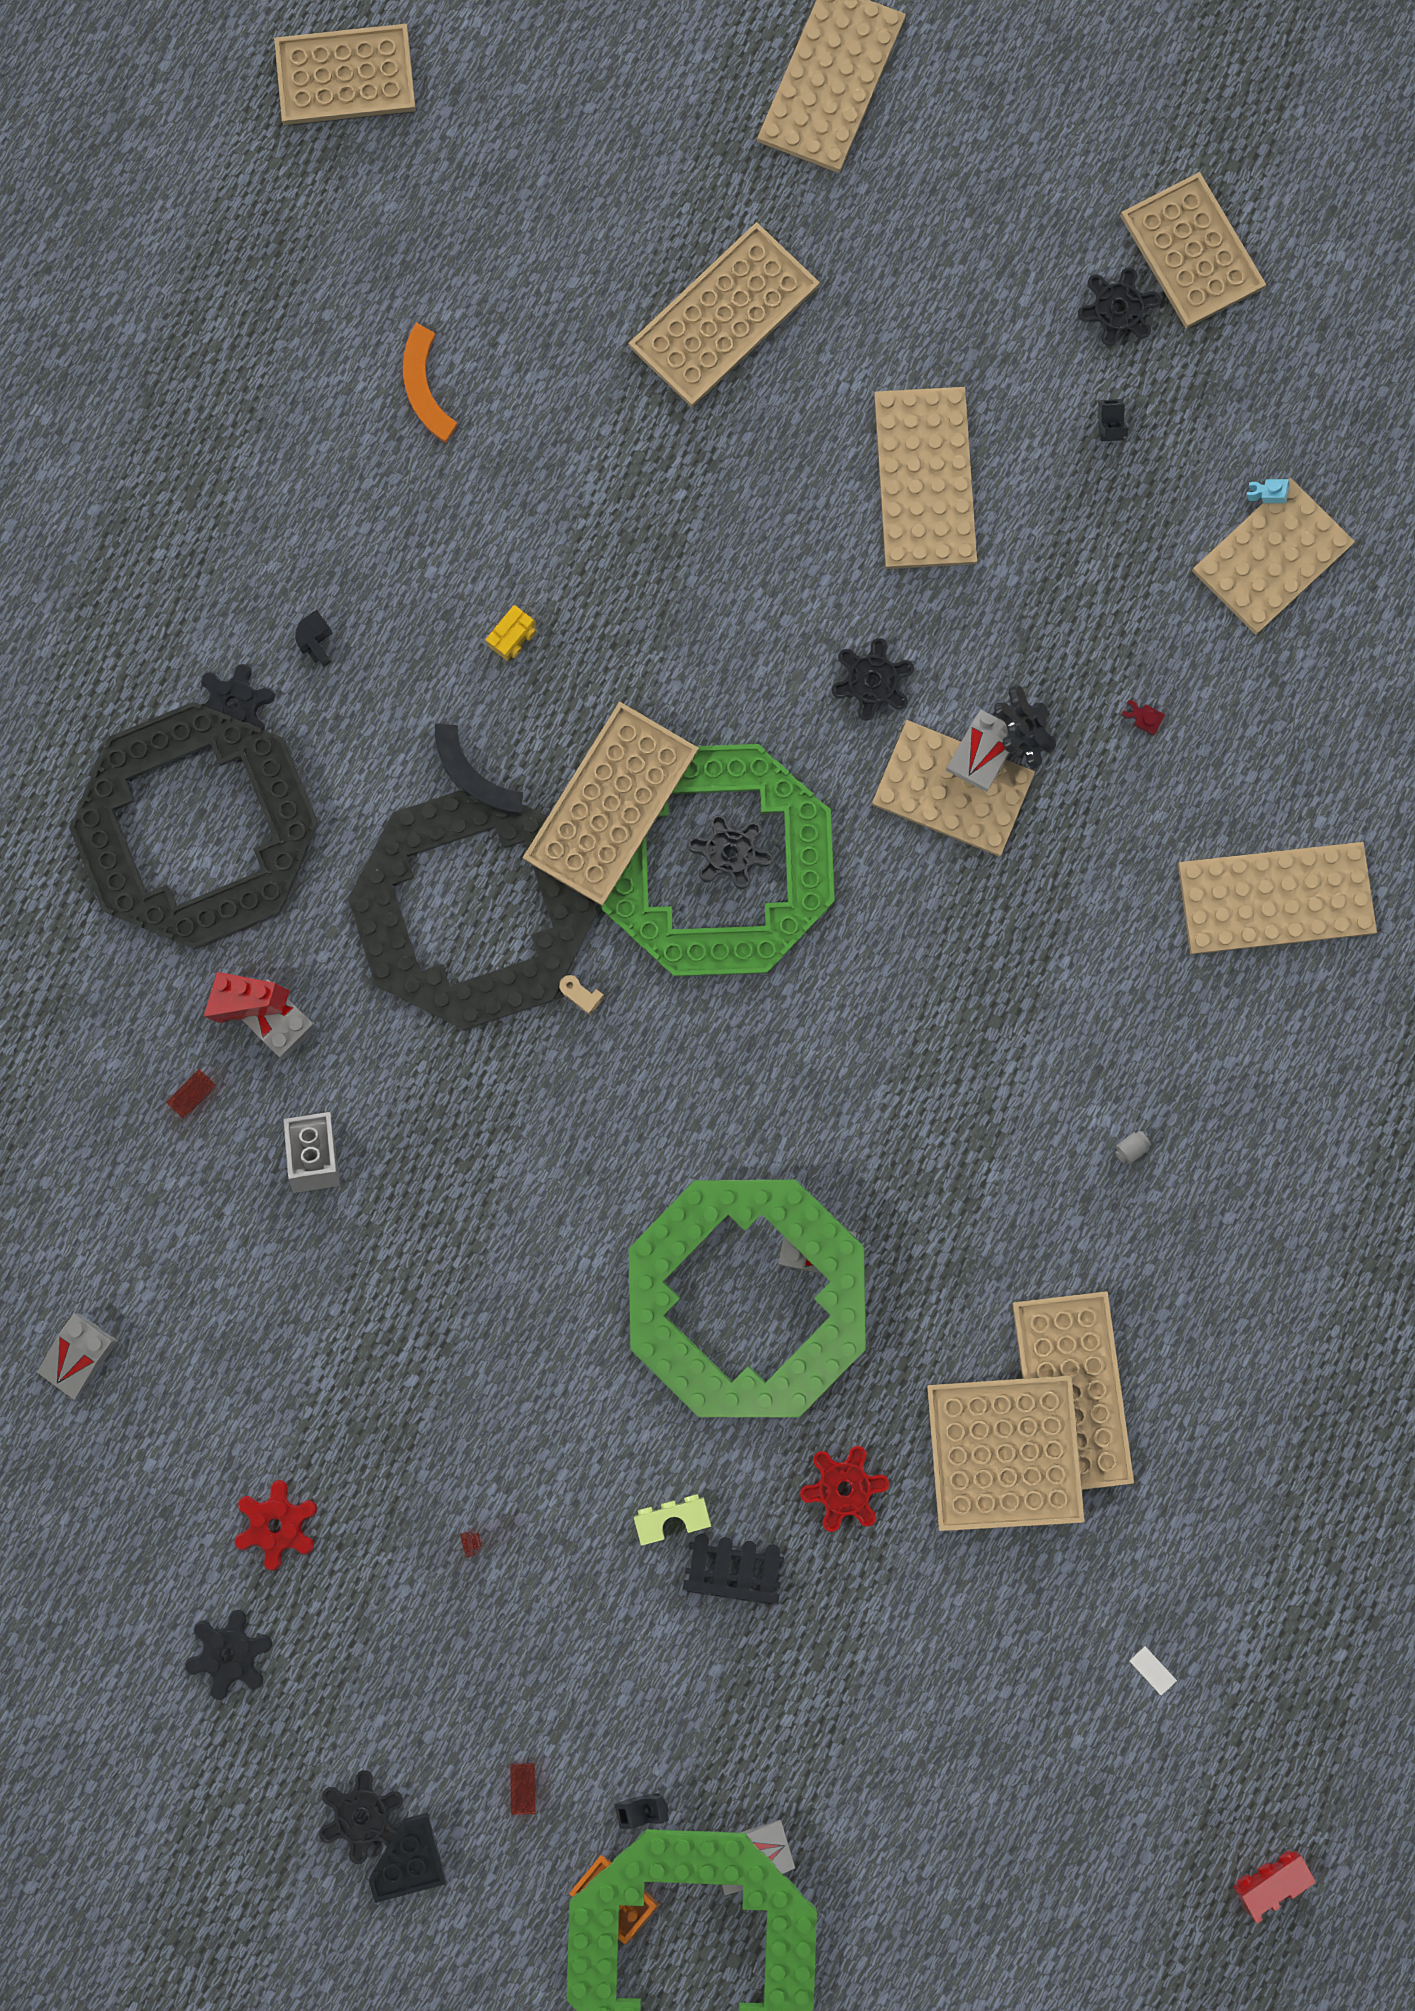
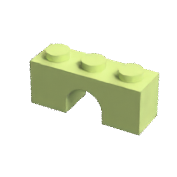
[634,1494,711,1546]

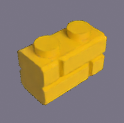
[485,605,537,661]

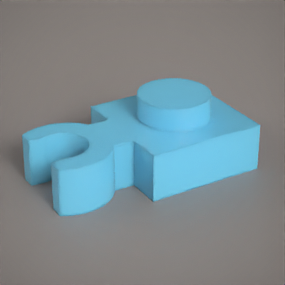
[1247,479,1290,503]

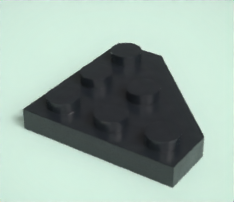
[369,1813,447,1903]

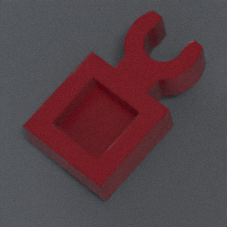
[1121,700,1165,736]

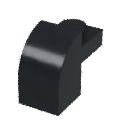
[1098,399,1128,442]
[295,609,333,667]
[614,1793,669,1829]

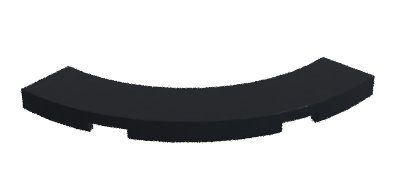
[435,723,523,816]

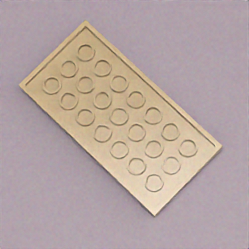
[757,0,906,173]
[628,222,820,407]
[874,387,977,569]
[523,701,699,907]
[1178,842,1377,955]
[1012,1291,1134,1490]

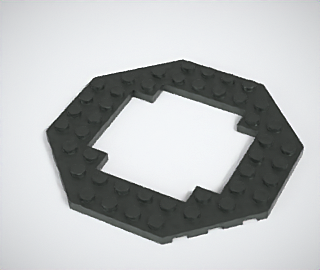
[69,702,319,949]
[348,790,597,1031]

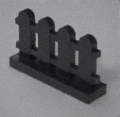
[682,1533,784,1606]

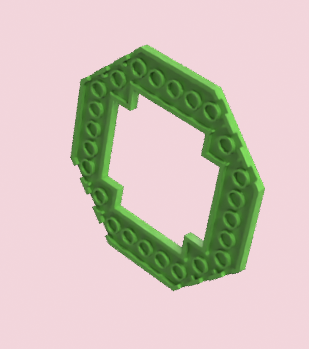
[602,744,835,977]
[629,1179,866,1417]
[567,1829,817,2011]

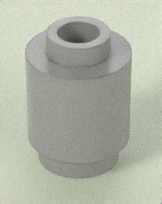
[1115,1130,1151,1164]

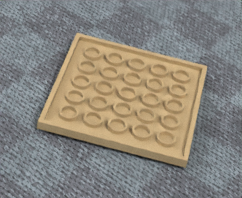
[927,1375,1085,1531]

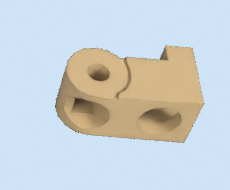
[559,975,605,1016]

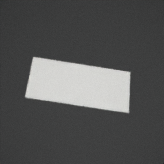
[1130,1646,1177,1696]

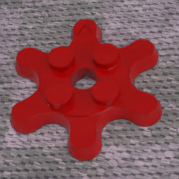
[800,1446,889,1532]
[234,1480,317,1571]

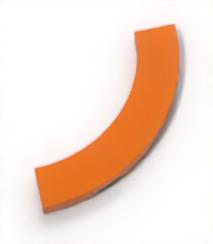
[403,322,458,443]

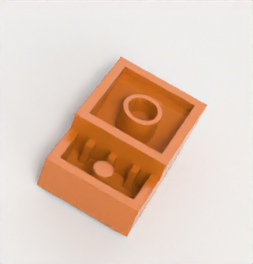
[569,1855,660,1945]

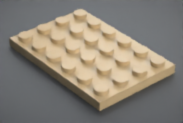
[274,24,416,125]
[1120,172,1266,329]
[1192,478,1355,635]
[872,720,1035,857]

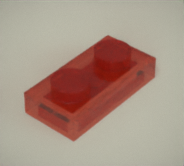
[166,1069,217,1119]
[460,1528,482,1558]
[510,1762,536,1815]

